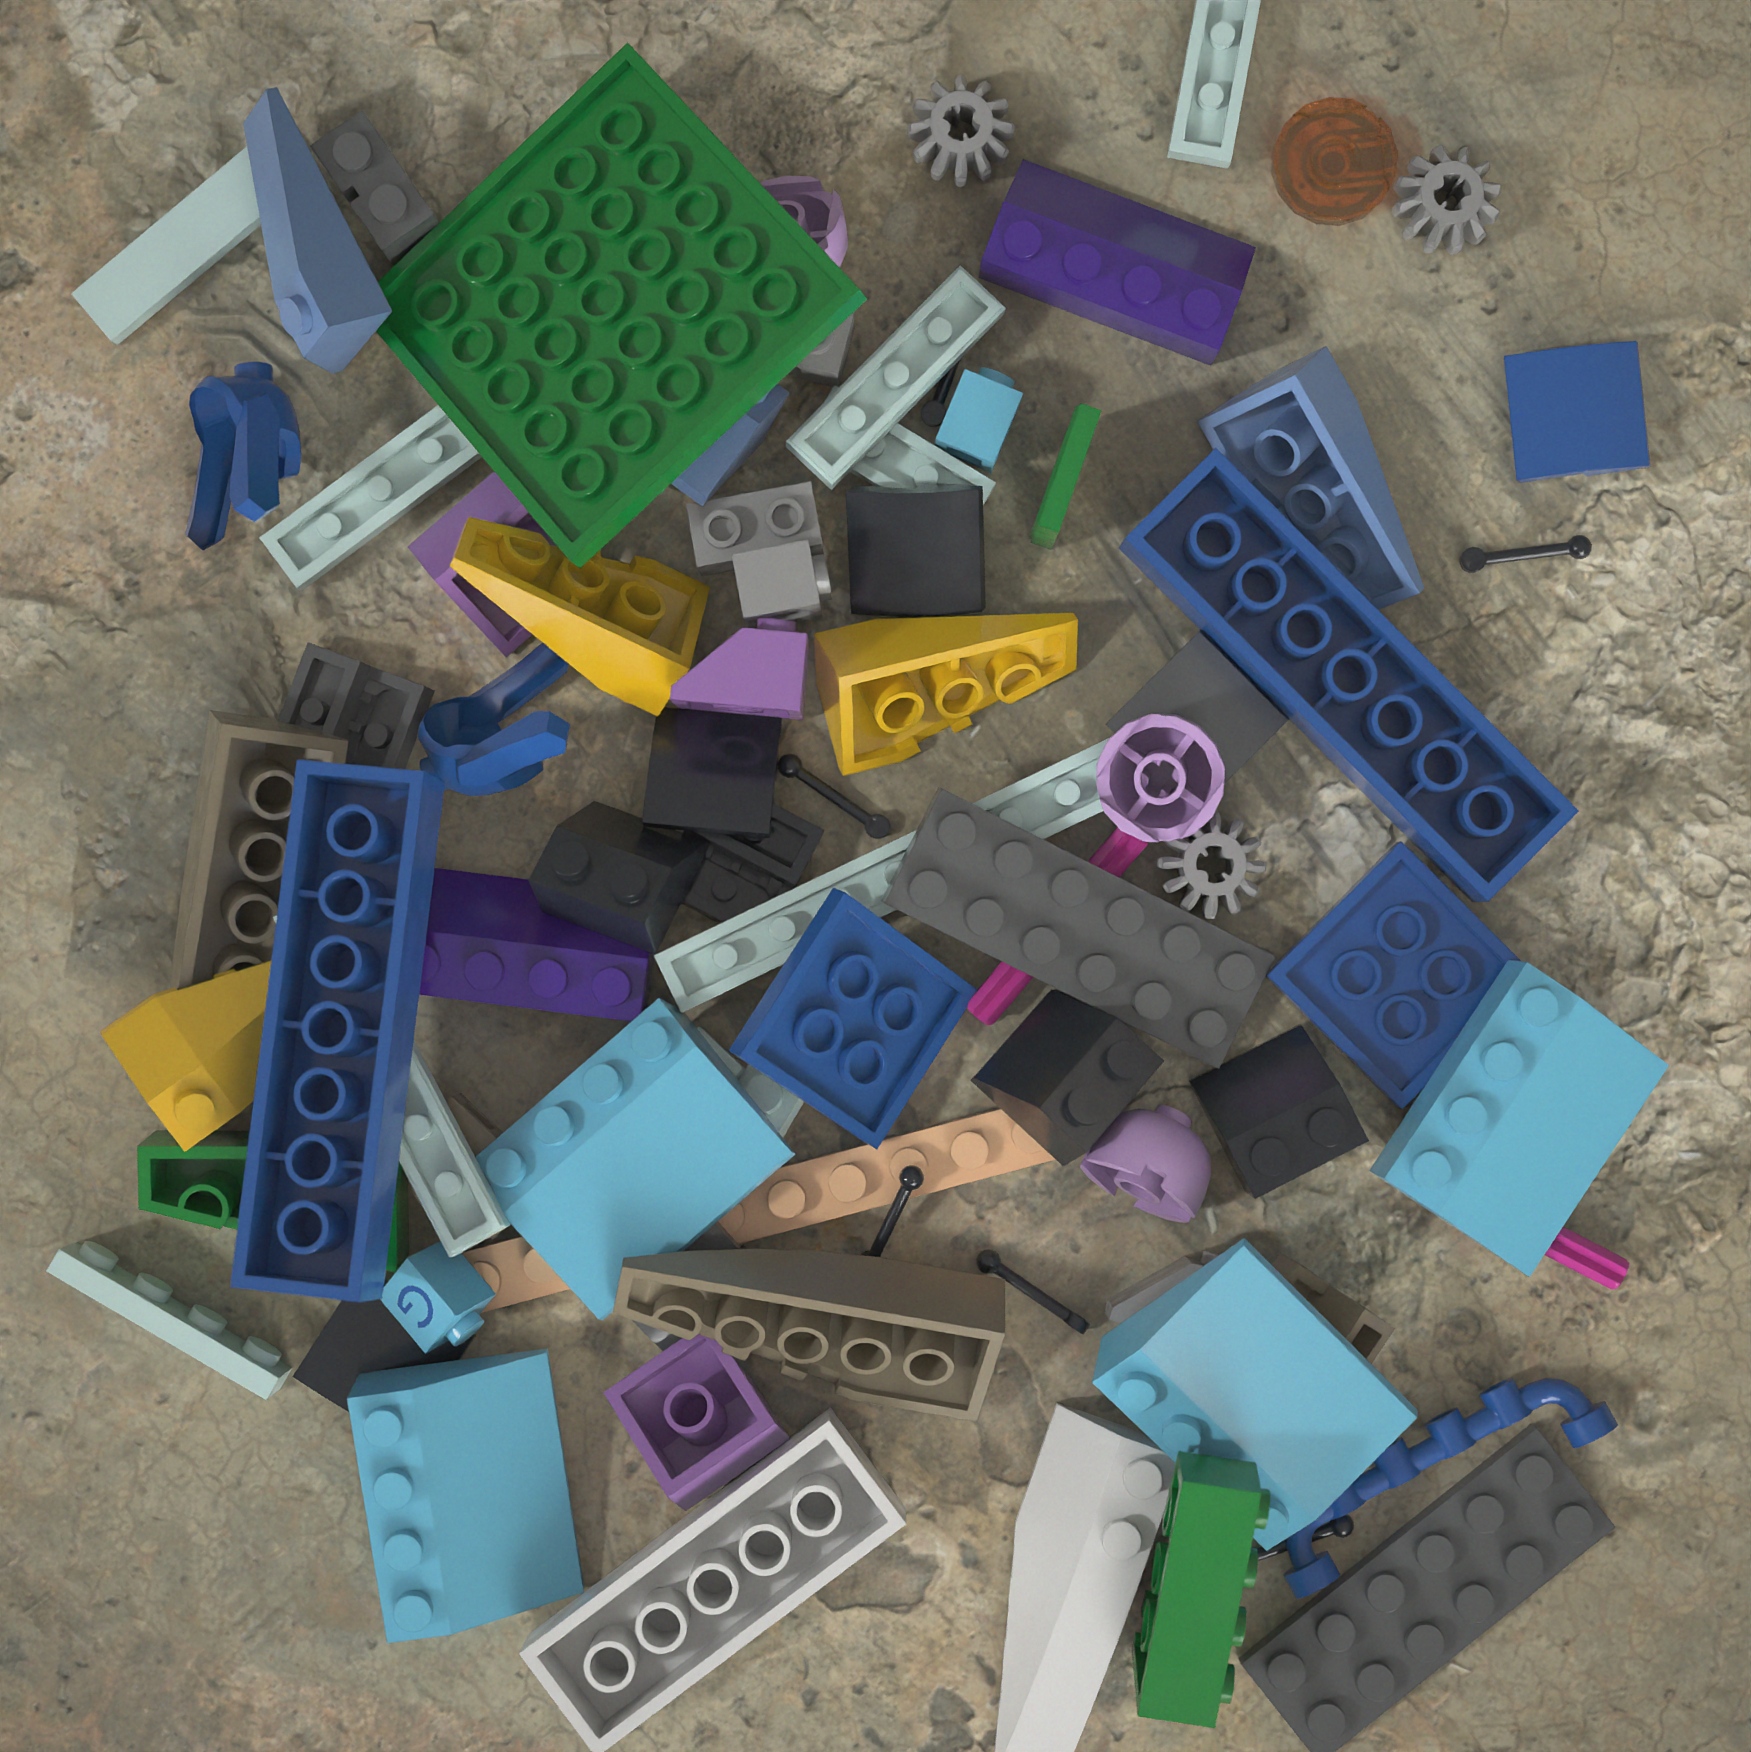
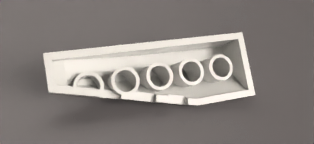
[994,1402,1175,1752]

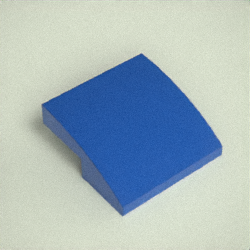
[1504,341,1651,483]

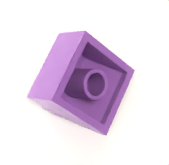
[408,472,558,657]
[670,618,810,720]
[603,1334,790,1511]

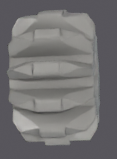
[907,74,1014,187]
[1392,144,1501,255]
[1157,811,1266,919]

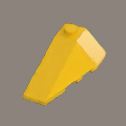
[450,517,710,716]
[814,613,1078,776]
[100,961,271,1151]

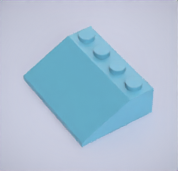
[1369,960,1669,1277]
[475,998,795,1320]
[1092,1238,1418,1551]
[347,1348,585,1643]

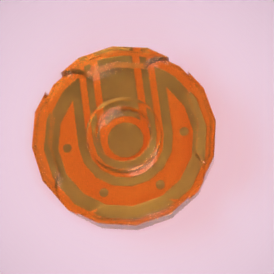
[1271,97,1398,226]

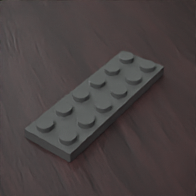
[881,787,1276,1069]
[1238,1424,1615,1752]

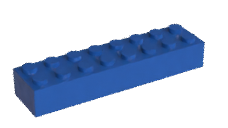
[1119,448,1579,902]
[230,760,445,1302]

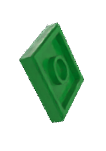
[1029,403,1102,550]

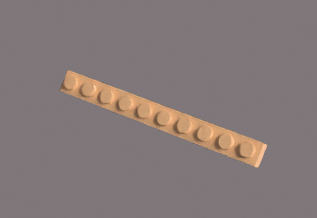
[462,1107,1056,1313]

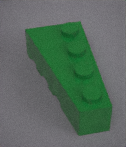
[137,1130,409,1273]
[1132,1451,1270,1728]

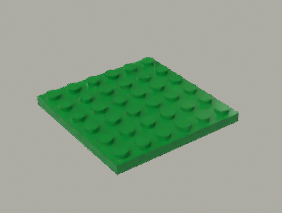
[376,42,867,568]

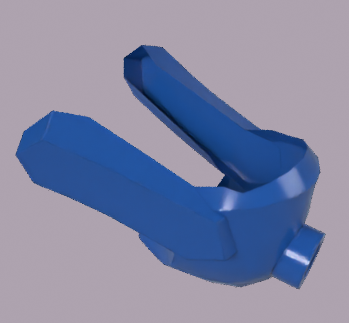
[185,362,301,550]
[418,643,570,797]

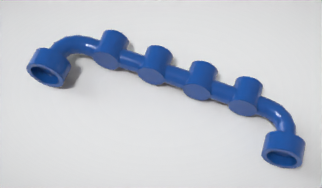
[1283,1378,1618,1599]

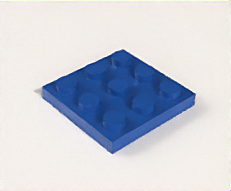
[1266,841,1521,1109]
[728,888,978,1149]

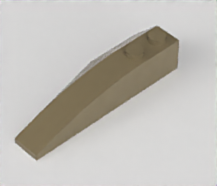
[170,710,349,990]
[613,1249,1005,1422]

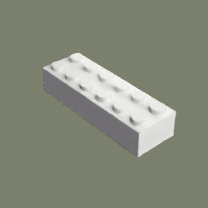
[519,1407,906,1752]

